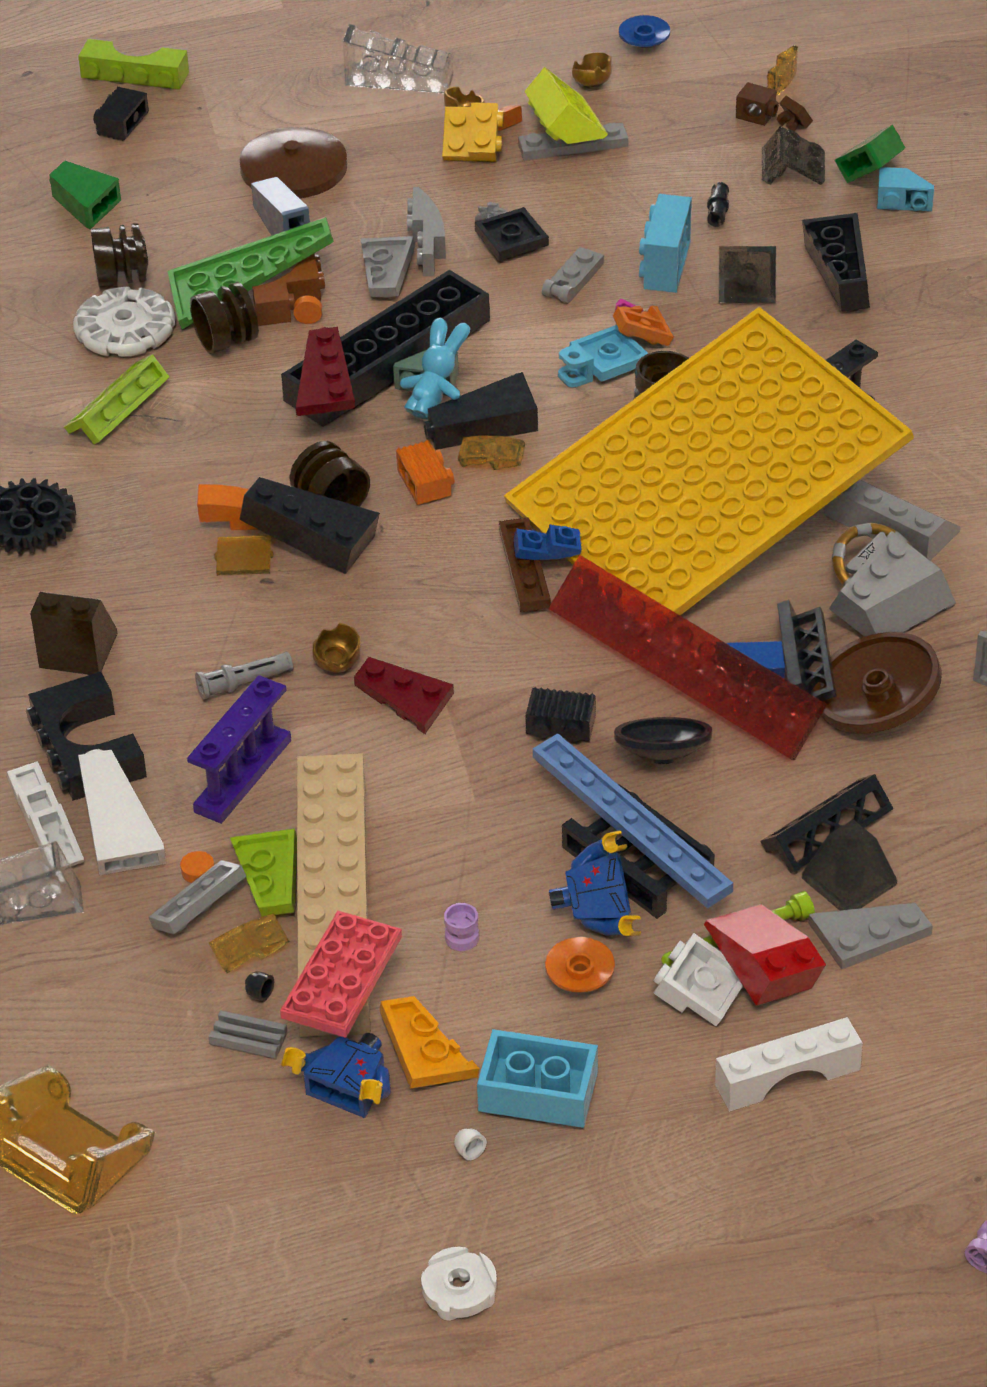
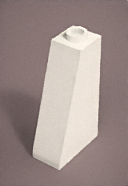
[78,749,166,875]

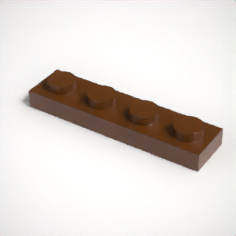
[499,517,551,612]

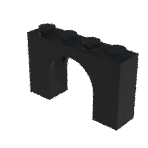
[26,672,147,801]

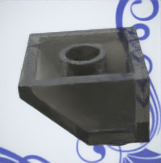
[718,246,776,303]
[801,819,898,911]

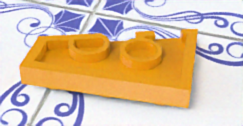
[379,996,480,1089]

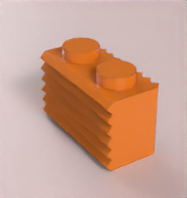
[396,440,455,505]

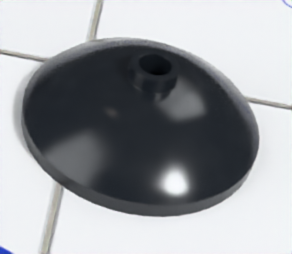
[614,717,712,764]

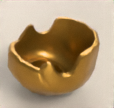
[572,52,612,87]
[444,86,485,107]
[312,623,361,673]

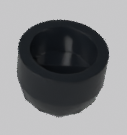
[245,971,274,1002]

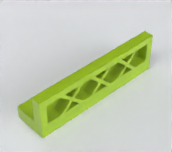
[64,354,169,444]

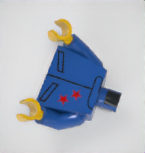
[549,830,641,936]
[280,1033,391,1118]

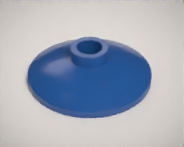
[619,15,670,47]

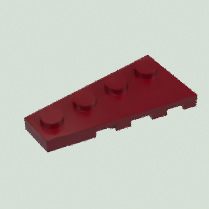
[296,326,355,416]

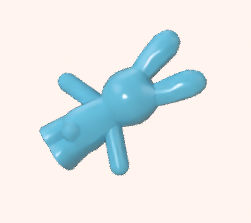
[400,318,470,420]

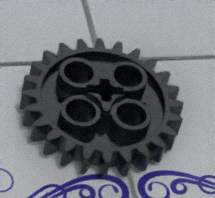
[0,478,77,554]

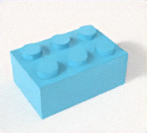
[639,194,692,293]
[477,1029,598,1128]

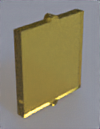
[214,535,274,576]

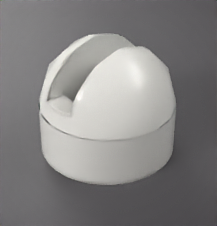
[454,1128,487,1160]

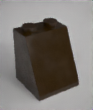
[30,592,118,675]

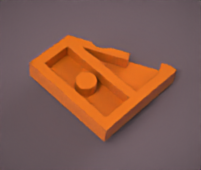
[613,305,674,346]

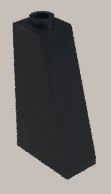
[424,372,538,450]

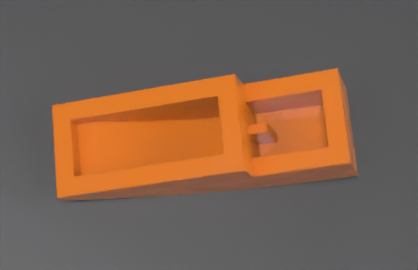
[197,484,259,530]

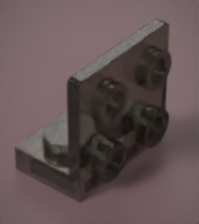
[762,126,825,185]

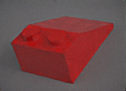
[704,904,826,1006]

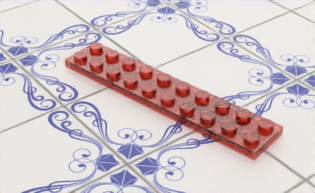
[548,555,828,760]

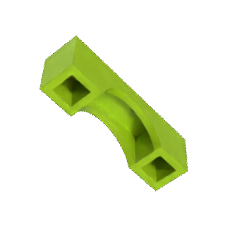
[78,39,189,90]

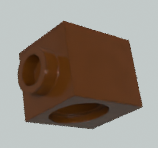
[736,82,779,126]

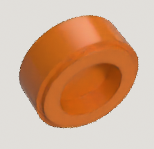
[294,296,322,324]
[180,851,214,883]

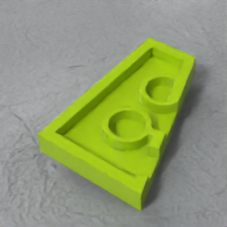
[230,828,297,917]

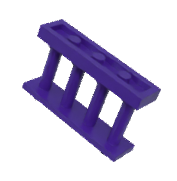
[187,675,291,824]

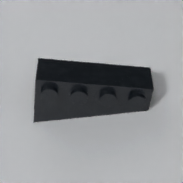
[240,477,380,574]

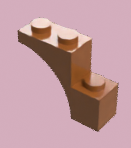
[252,254,325,326]

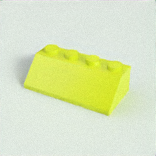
[524,67,608,144]

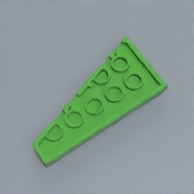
[167,217,334,329]

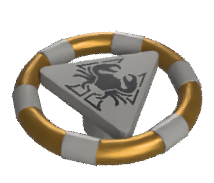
[832,523,912,587]

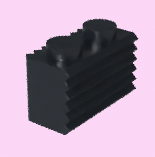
[93,86,149,141]
[525,687,596,742]

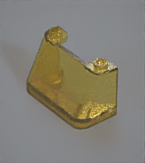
[0,1065,155,1214]

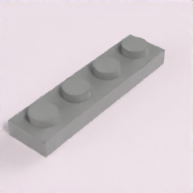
[518,123,628,161]

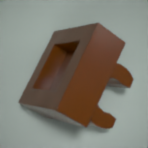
[776,95,813,133]

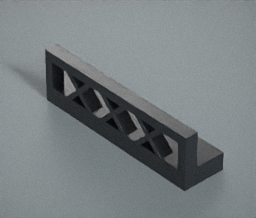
[777,600,837,709]
[760,774,894,873]

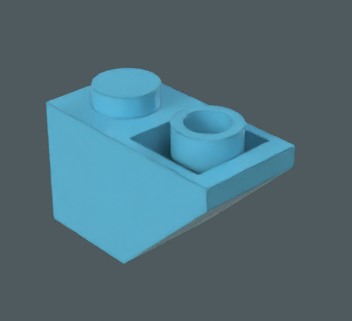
[877,167,934,211]

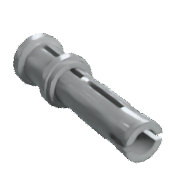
[195,651,293,700]

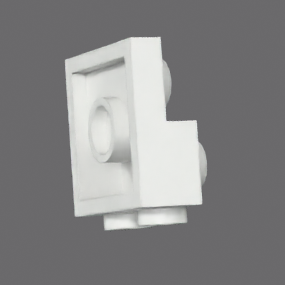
[653,933,743,1026]

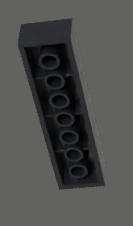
[281,269,490,427]

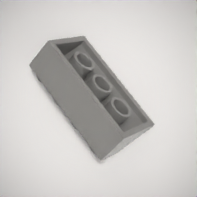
[824,480,960,561]

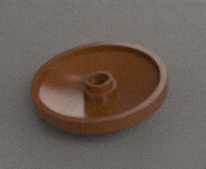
[240,127,347,199]
[814,632,942,734]

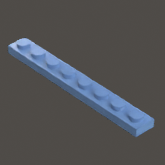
[533,734,733,909]

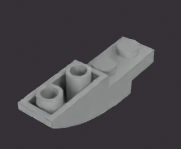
[407,187,446,276]

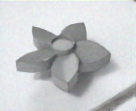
[475,202,507,221]

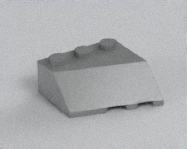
[829,531,956,636]

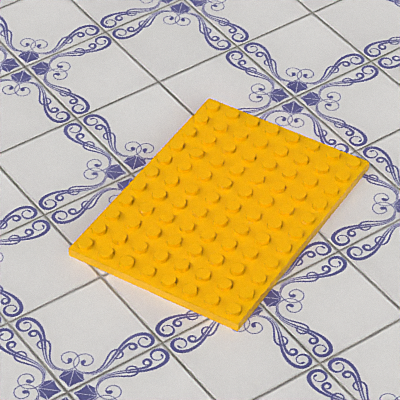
[504,306,914,637]

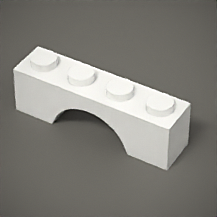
[715,1017,863,1112]

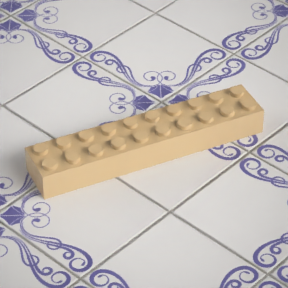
[297,753,371,1037]

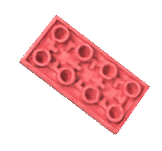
[280,910,402,1038]

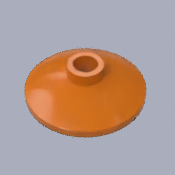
[545,937,615,992]

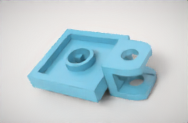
[558,325,648,387]

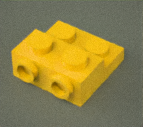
[442,103,504,162]

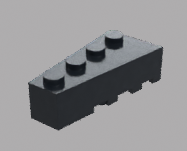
[802,213,870,311]

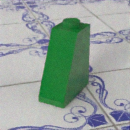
[834,124,906,183]
[49,161,121,229]

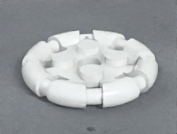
[73,287,176,357]

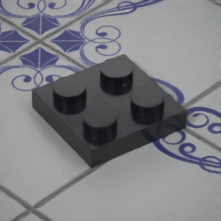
[475,207,549,261]

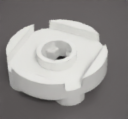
[421,1247,497,1321]

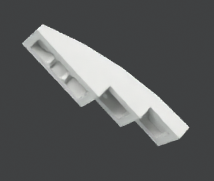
[7,761,84,873]

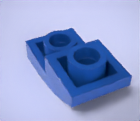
[514,524,582,560]

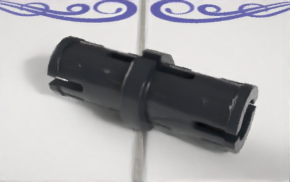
[707,182,729,227]

